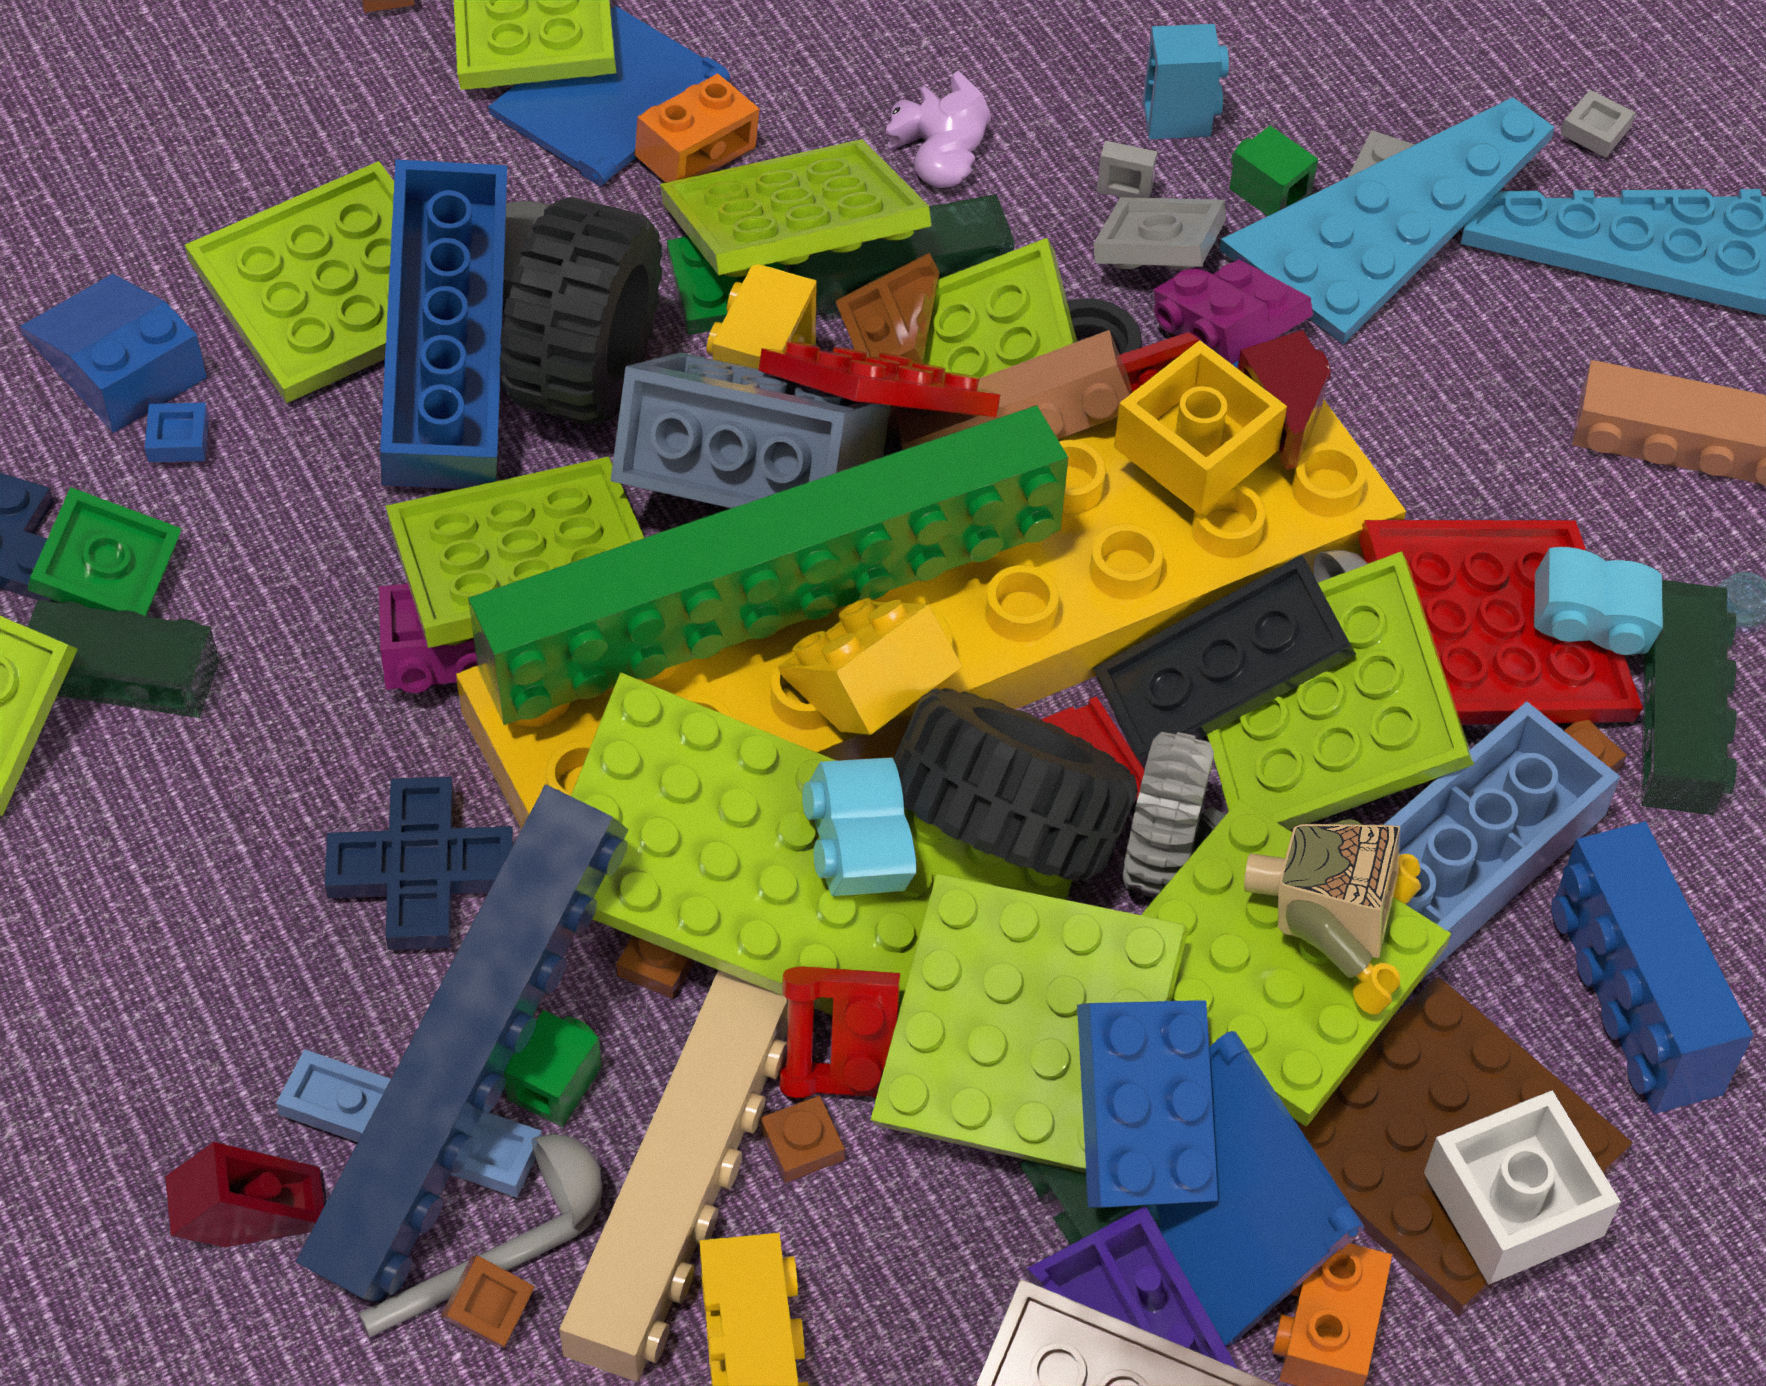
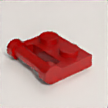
[779,966,900,1098]

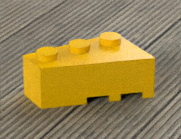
[699,1233,809,1386]

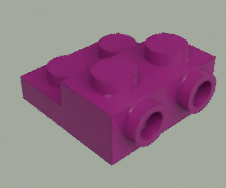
[1153,259,1313,364]
[379,583,478,693]

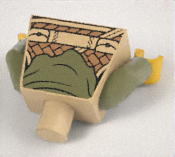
[1244,819,1421,1014]

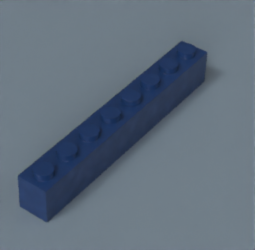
[296,784,629,1302]

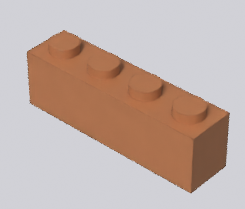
[897,330,1132,450]
[1572,360,1766,486]

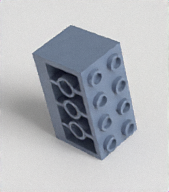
[611,352,891,508]

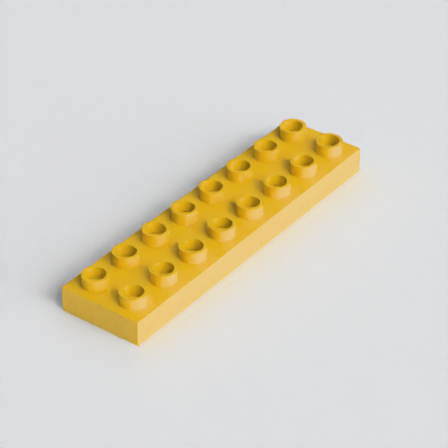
[456,399,1406,829]

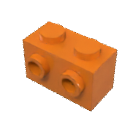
[635,73,760,183]
[1272,1243,1393,1386]

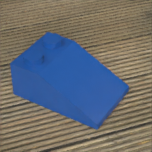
[19,273,207,433]

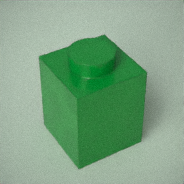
[1229,125,1318,216]
[503,1010,602,1128]

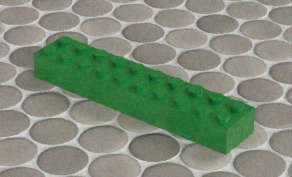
[468,405,1069,725]

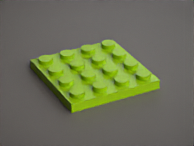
[660,139,931,277]
[185,161,394,404]
[385,457,644,648]
[1207,551,1474,830]
[1141,799,1451,1127]
[871,874,1188,1173]

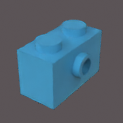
[1142,24,1229,139]

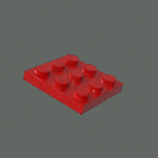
[758,341,1000,417]

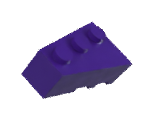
[1027,1205,1238,1369]

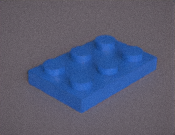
[1077,1000,1218,1208]

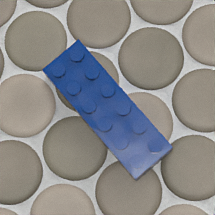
[380,159,507,489]

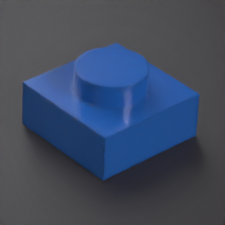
[144,402,209,462]

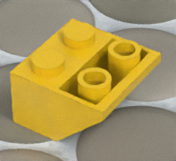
[778,598,963,735]

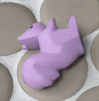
[886,71,991,188]

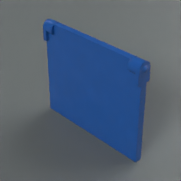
[488,6,730,186]
[1138,1031,1365,1346]

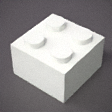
[1424,1090,1621,1284]

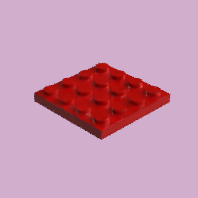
[1359,520,1643,725]

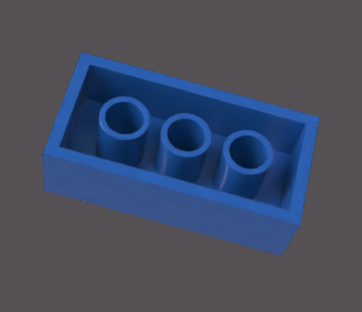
[1551,821,1754,1114]

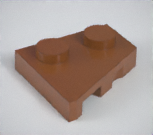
[835,253,939,363]

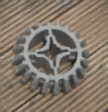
[1123,732,1214,898]

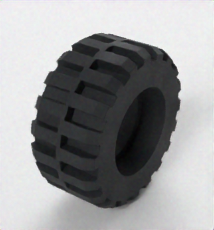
[500,197,663,425]
[893,688,1138,881]

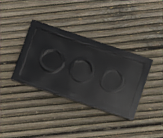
[1094,555,1356,769]

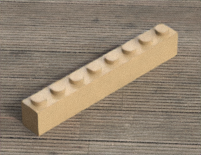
[559,970,788,1382]

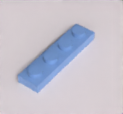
[276,1049,542,1198]

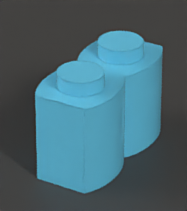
[1534,547,1663,655]
[802,757,916,896]

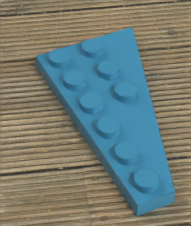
[1220,97,1555,344]
[1460,189,1766,315]

